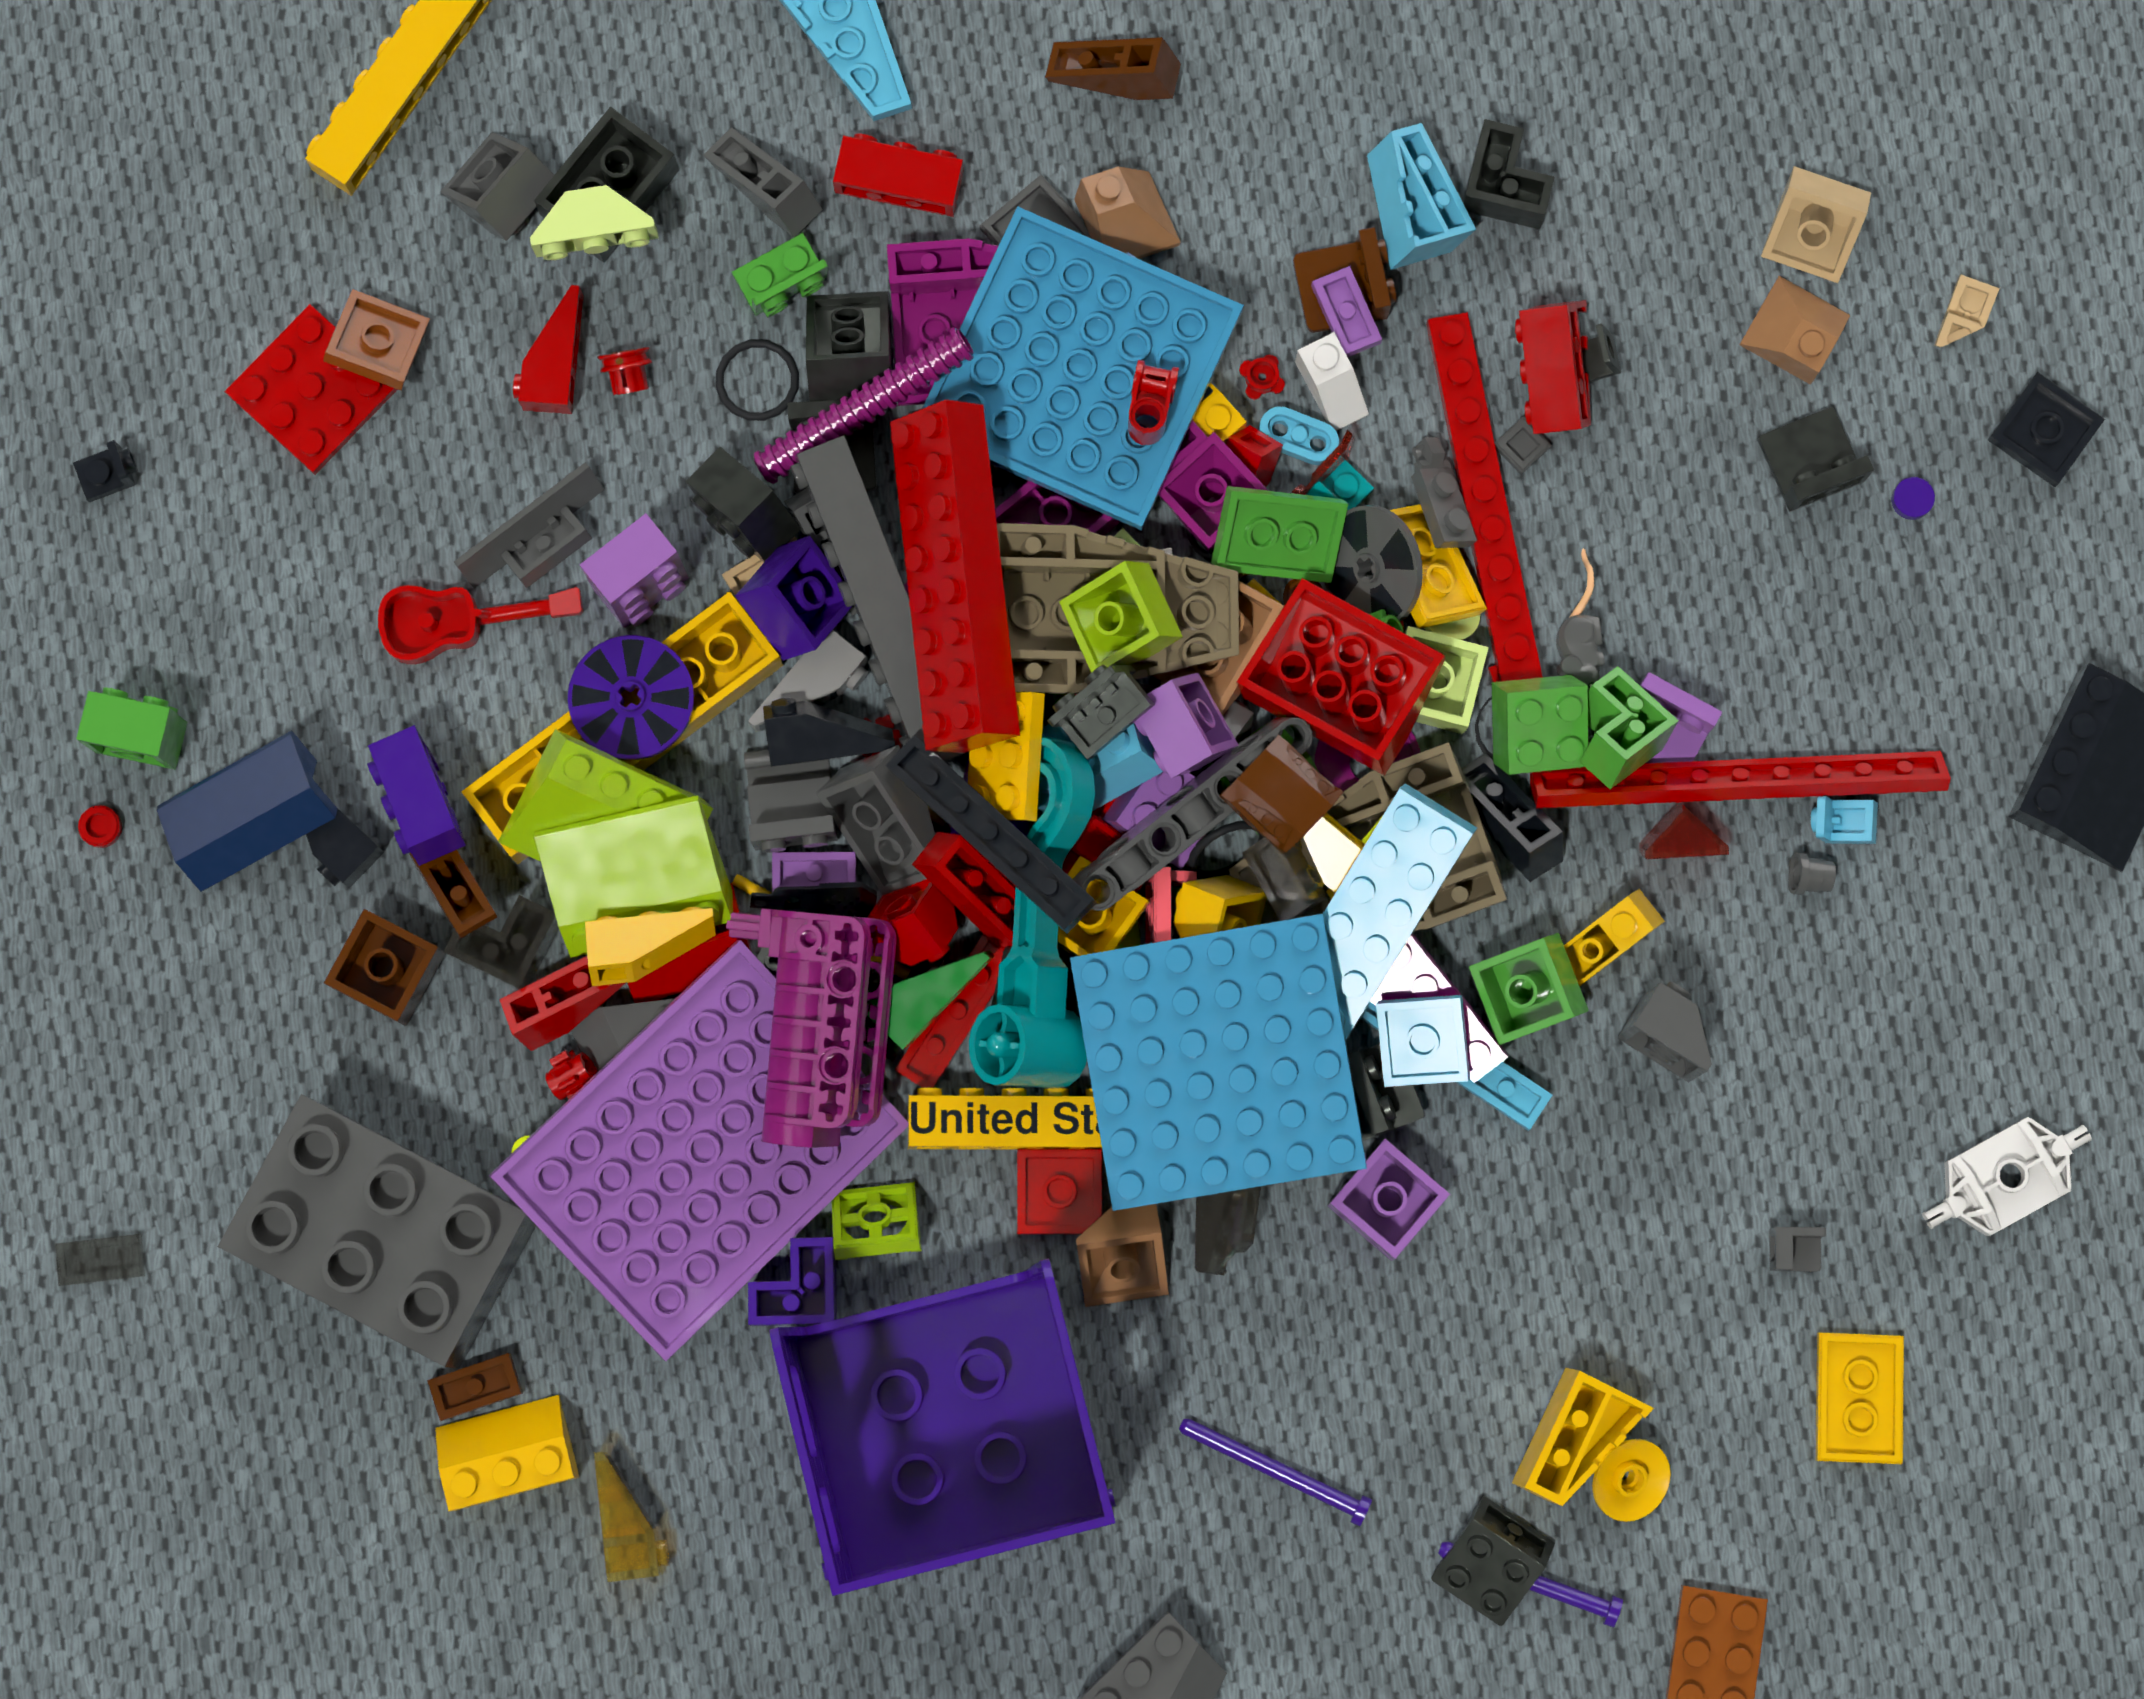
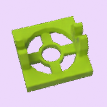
[831,1182,922,1260]

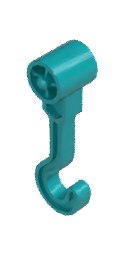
[969,736,1095,1088]

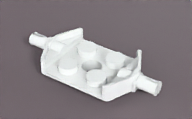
[1922,1117,2092,1236]

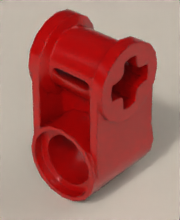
[1128,359,1179,445]

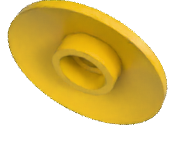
[1592,1439,1671,1522]

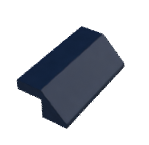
[157,730,338,892]

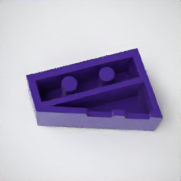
[367,725,466,866]

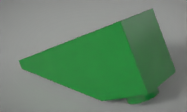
[867,950,995,1050]

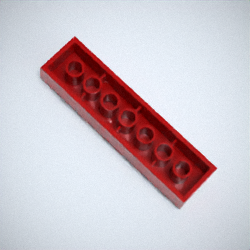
[890,399,1020,753]

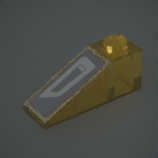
[594,1452,669,1582]

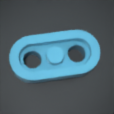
[1259,407,1339,465]

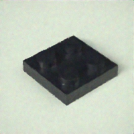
[1988,372,2105,487]

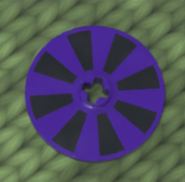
[568,635,694,760]

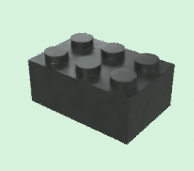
[534,106,679,263]

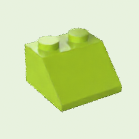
[1059,561,1183,673]

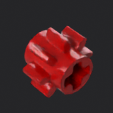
[545,1050,597,1100]

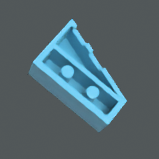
[1367,123,1476,270]

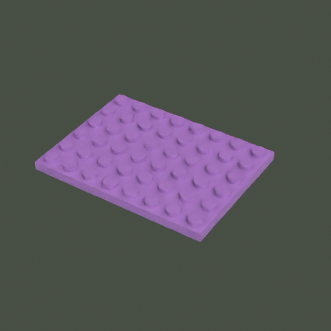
[489,940,908,1361]

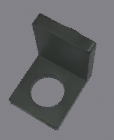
[1582,323,1621,383]

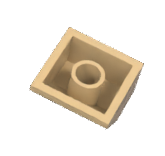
[1761,166,1871,283]

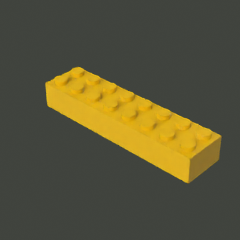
[461,591,783,864]

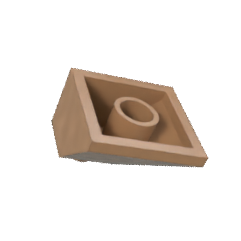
[1074,166,1181,259]
[1739,276,1850,385]
[1076,1204,1169,1307]

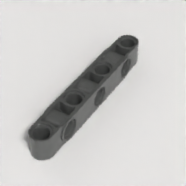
[1073,717,1313,911]

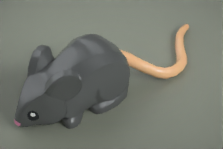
[1556,548,1605,691]

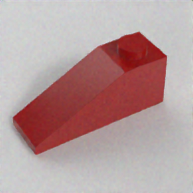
[513,285,584,414]
[499,956,626,1051]

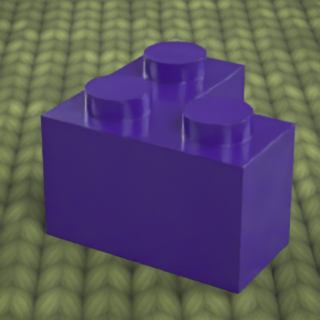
[748,1237,837,1327]

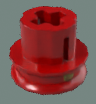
[597,347,652,395]

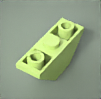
[530,185,659,260]

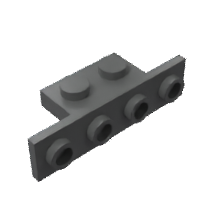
[454,462,605,588]

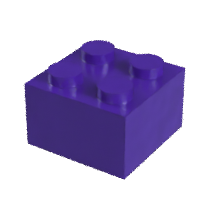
[735,535,852,661]

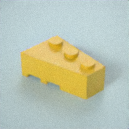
[1512,1368,1654,1506]

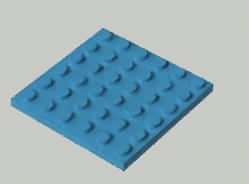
[922,206,1244,531]
[1070,914,1367,1211]

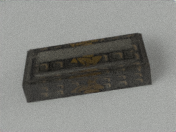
[55,1234,145,1286]

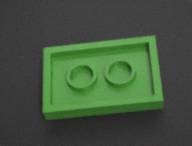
[1211,486,1348,583]

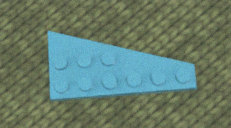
[779,0,912,121]

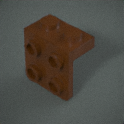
[1293,227,1396,333]

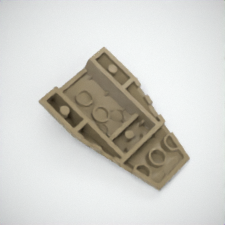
[997,523,1239,694]
[1229,742,1507,931]

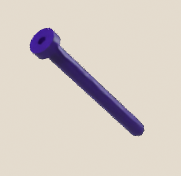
[1438,1542,1623,1628]

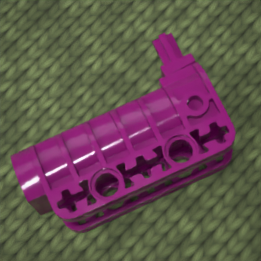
[726,909,896,1148]

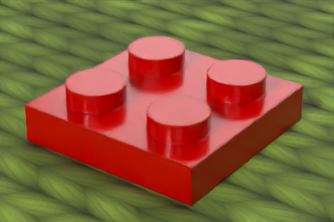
[1017,1149,1102,1235]

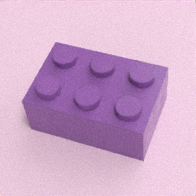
[580,513,689,628]

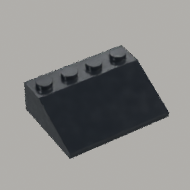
[2008,663,2144,872]

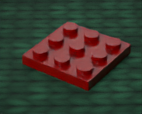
[224,304,398,475]

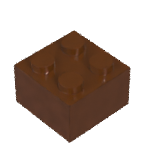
[324,909,446,1027]

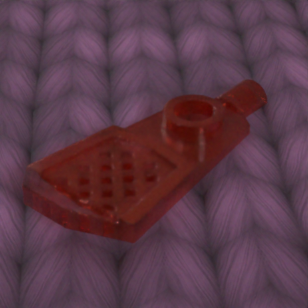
[1291,429,1354,495]

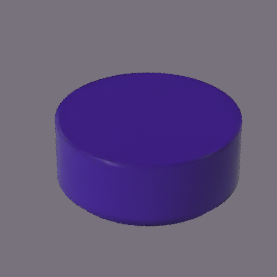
[1891,477,1935,520]

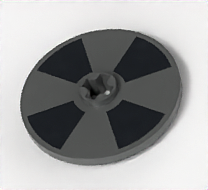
[1325,505,1422,622]

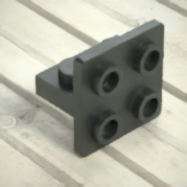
[1047,664,1155,759]
[1348,1044,1425,1141]

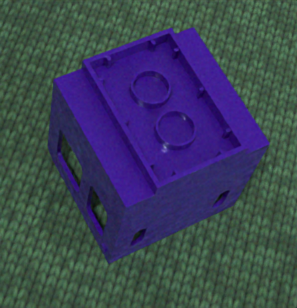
[770,1258,1116,1596]

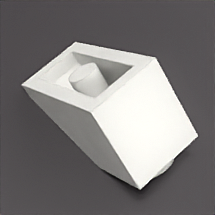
[1295,332,1369,431]

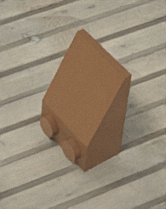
[1152,581,1284,715]

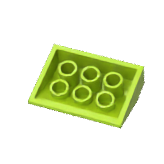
[498,729,714,862]
[534,795,733,958]

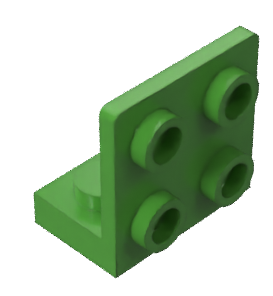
[732,233,828,318]

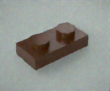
[427,1353,523,1421]

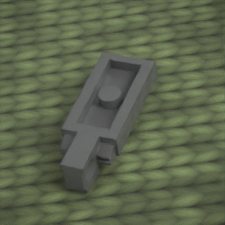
[1411,437,1477,548]

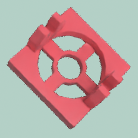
[1145,867,1197,944]

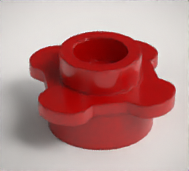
[1239,355,1285,400]

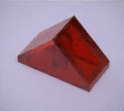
[1639,803,1729,859]

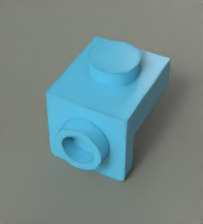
[1811,796,1878,844]

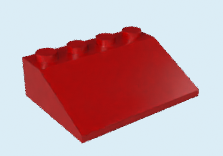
[1236,578,1446,776]

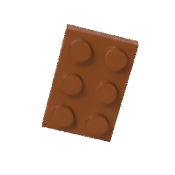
[1665,1585,1768,1699]

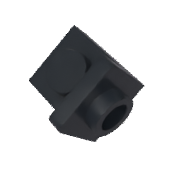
[73,440,138,503]

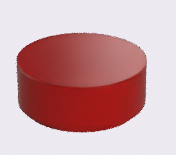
[78,805,122,848]

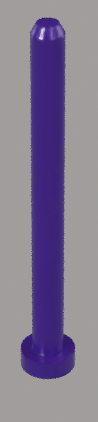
[1179,1419,1372,1527]

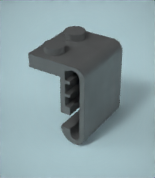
[744,750,838,853]

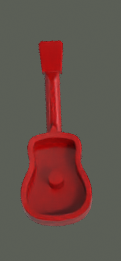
[378,585,583,665]

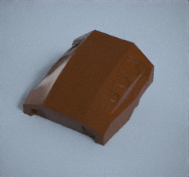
[1219,735,1343,854]

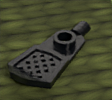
[750,882,877,918]

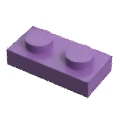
[1311,266,1382,357]
[772,852,857,892]

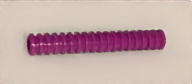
[754,327,974,484]

